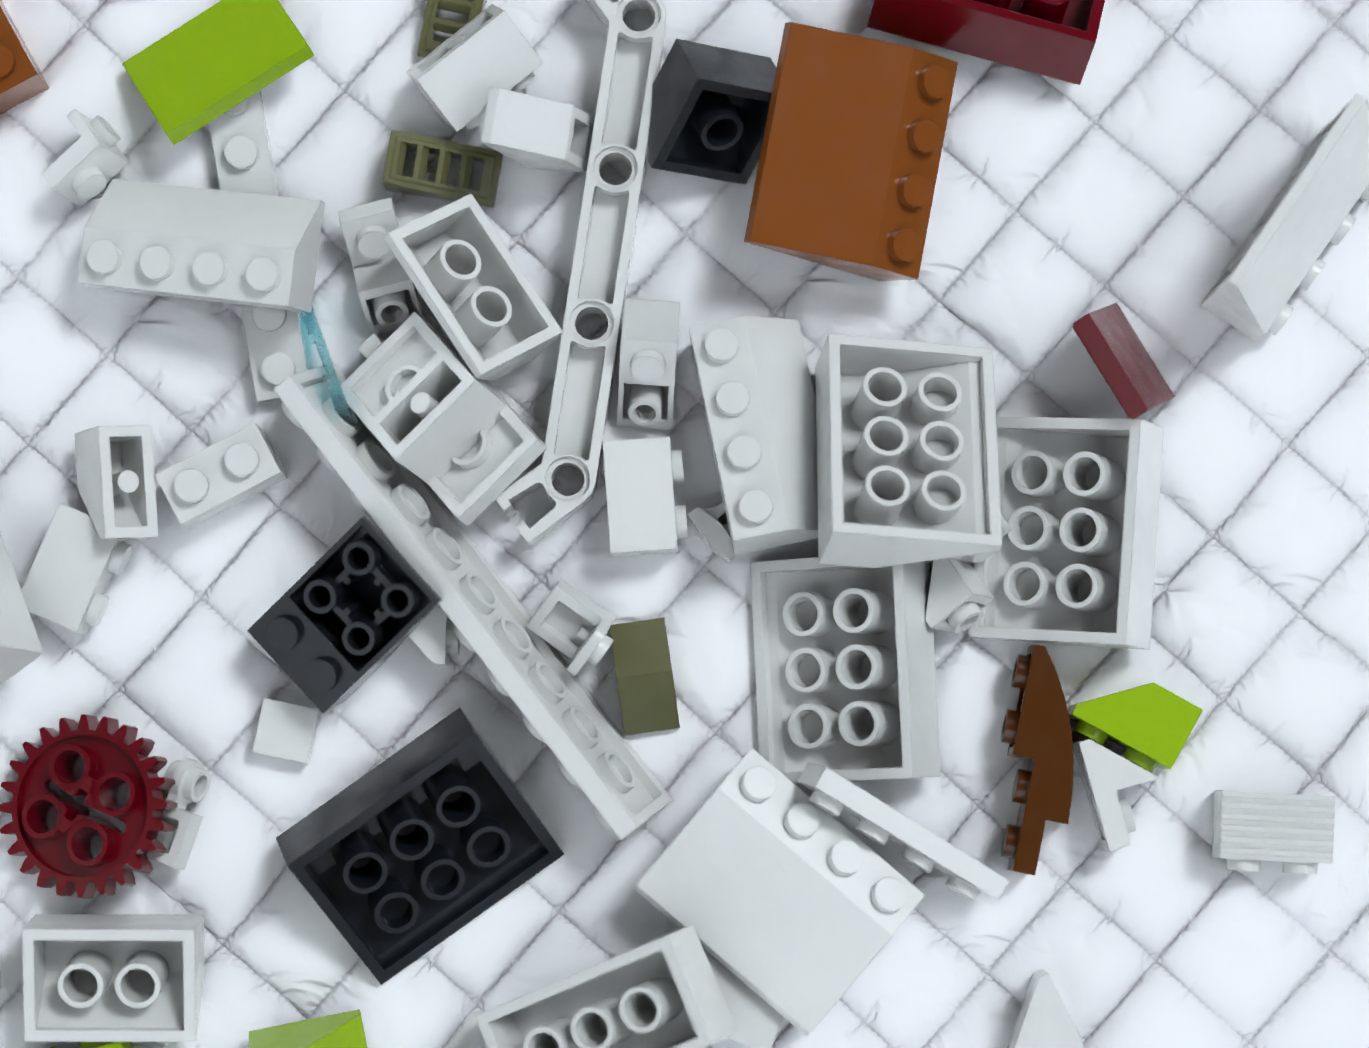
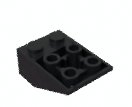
[247,516,442,714]

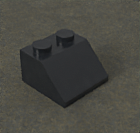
[648,39,776,185]

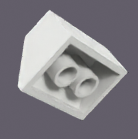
[384,193,563,381]
[22,914,205,1042]

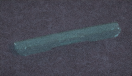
[301,305,352,417]

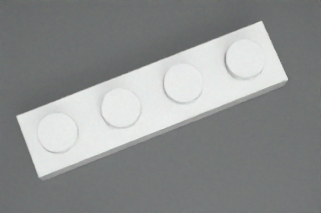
[797,762,1010,901]

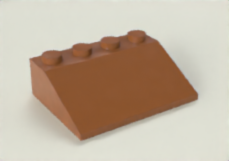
[744,22,958,282]

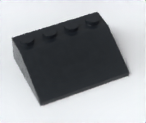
[276,707,564,985]

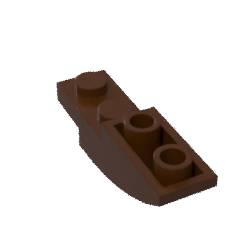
[1000,644,1074,875]

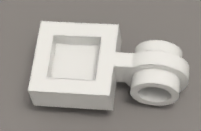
[146,758,211,870]

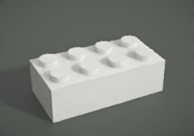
[475,925,737,1048]

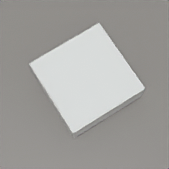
[252,698,320,764]

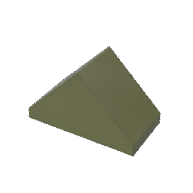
[610,618,680,736]

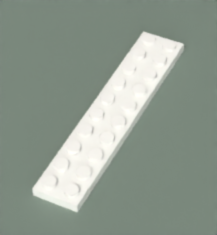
[273,363,672,840]

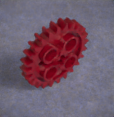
[0,714,178,899]

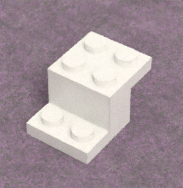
[336,311,548,526]

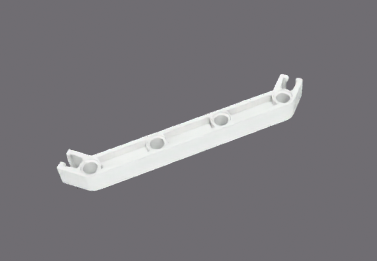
[495,0,666,547]

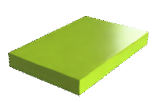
[122,0,315,145]

